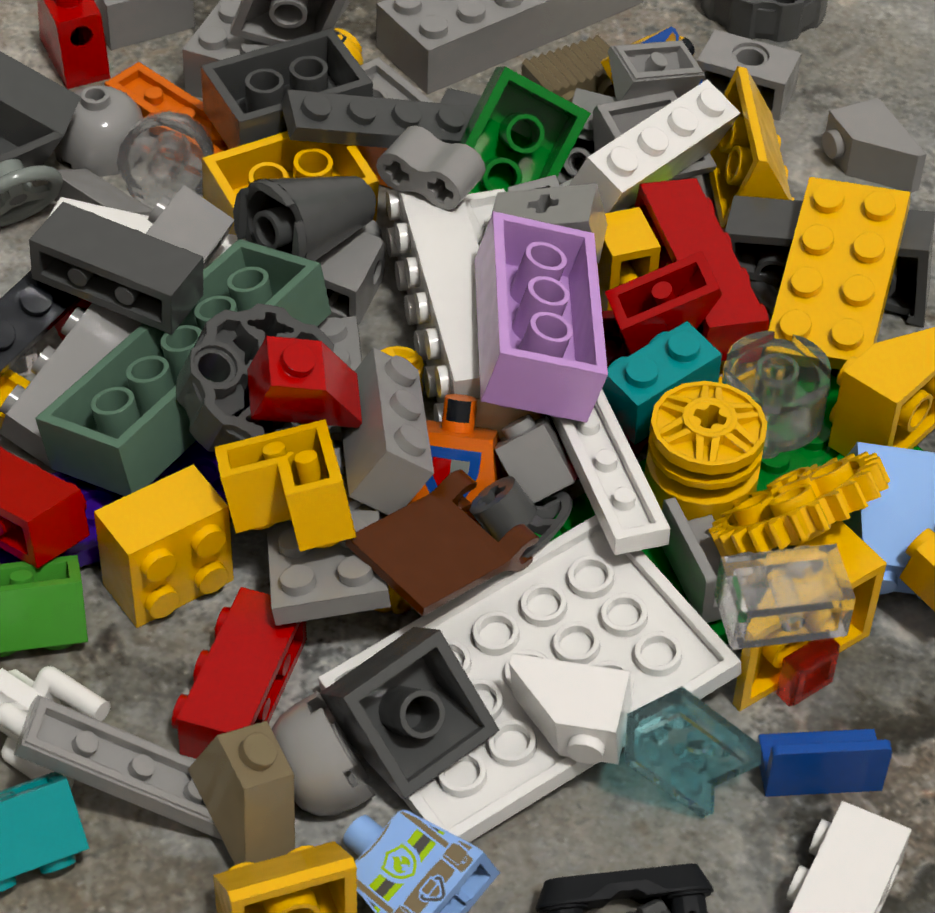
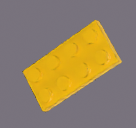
[764,177,911,370]

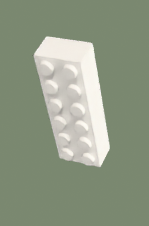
[386,189,480,422]

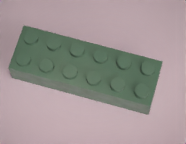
[35,239,331,496]

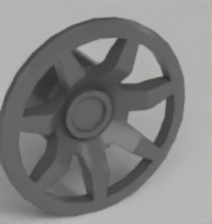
[469,476,573,558]

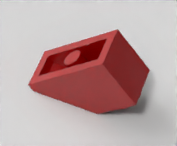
[605,250,722,354]
[247,336,362,428]

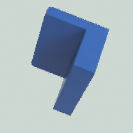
[756,729,892,797]

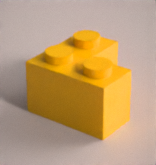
[597,207,661,311]
[214,419,356,552]

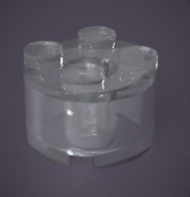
[721,331,831,459]

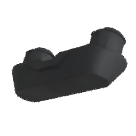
[536,864,714,913]

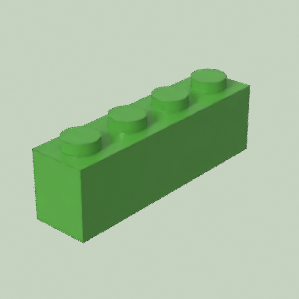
[0,555,88,657]

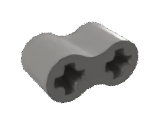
[377,126,485,210]

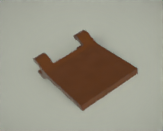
[345,469,539,616]

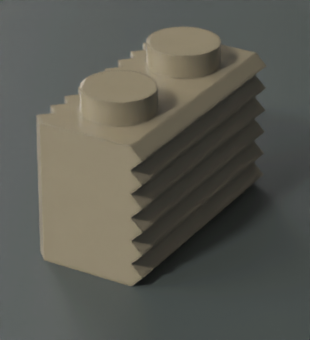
[521,35,616,102]

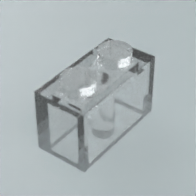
[714,544,856,650]

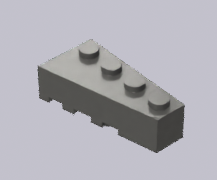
[725,195,935,327]

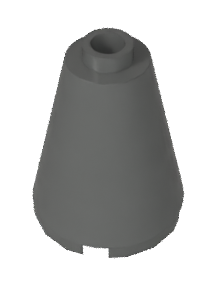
[233,176,376,261]

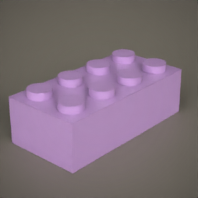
[475,211,608,423]

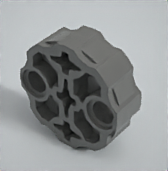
[700,0,828,42]
[176,303,334,452]

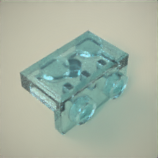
[624,686,761,818]

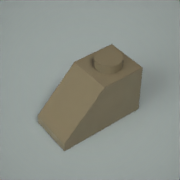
[188,721,295,865]

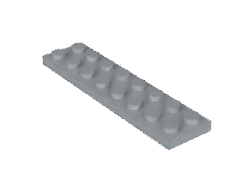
[267,316,391,626]

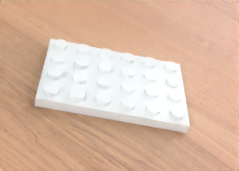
[318,515,741,843]

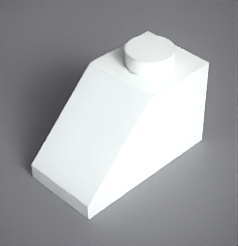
[509,653,632,765]

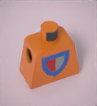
[408,394,501,525]

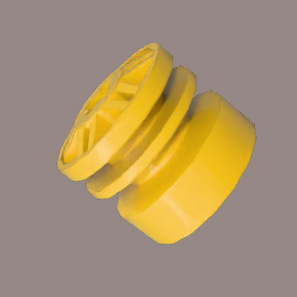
[644,381,768,521]

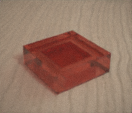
[776,632,840,707]

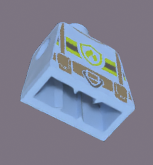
[343,809,500,913]

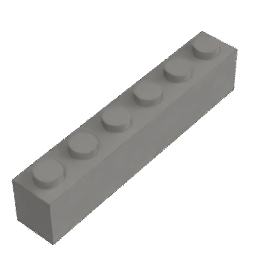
[0,184,235,468]

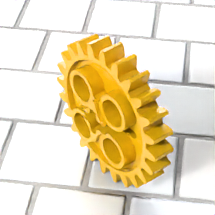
[708,452,890,561]

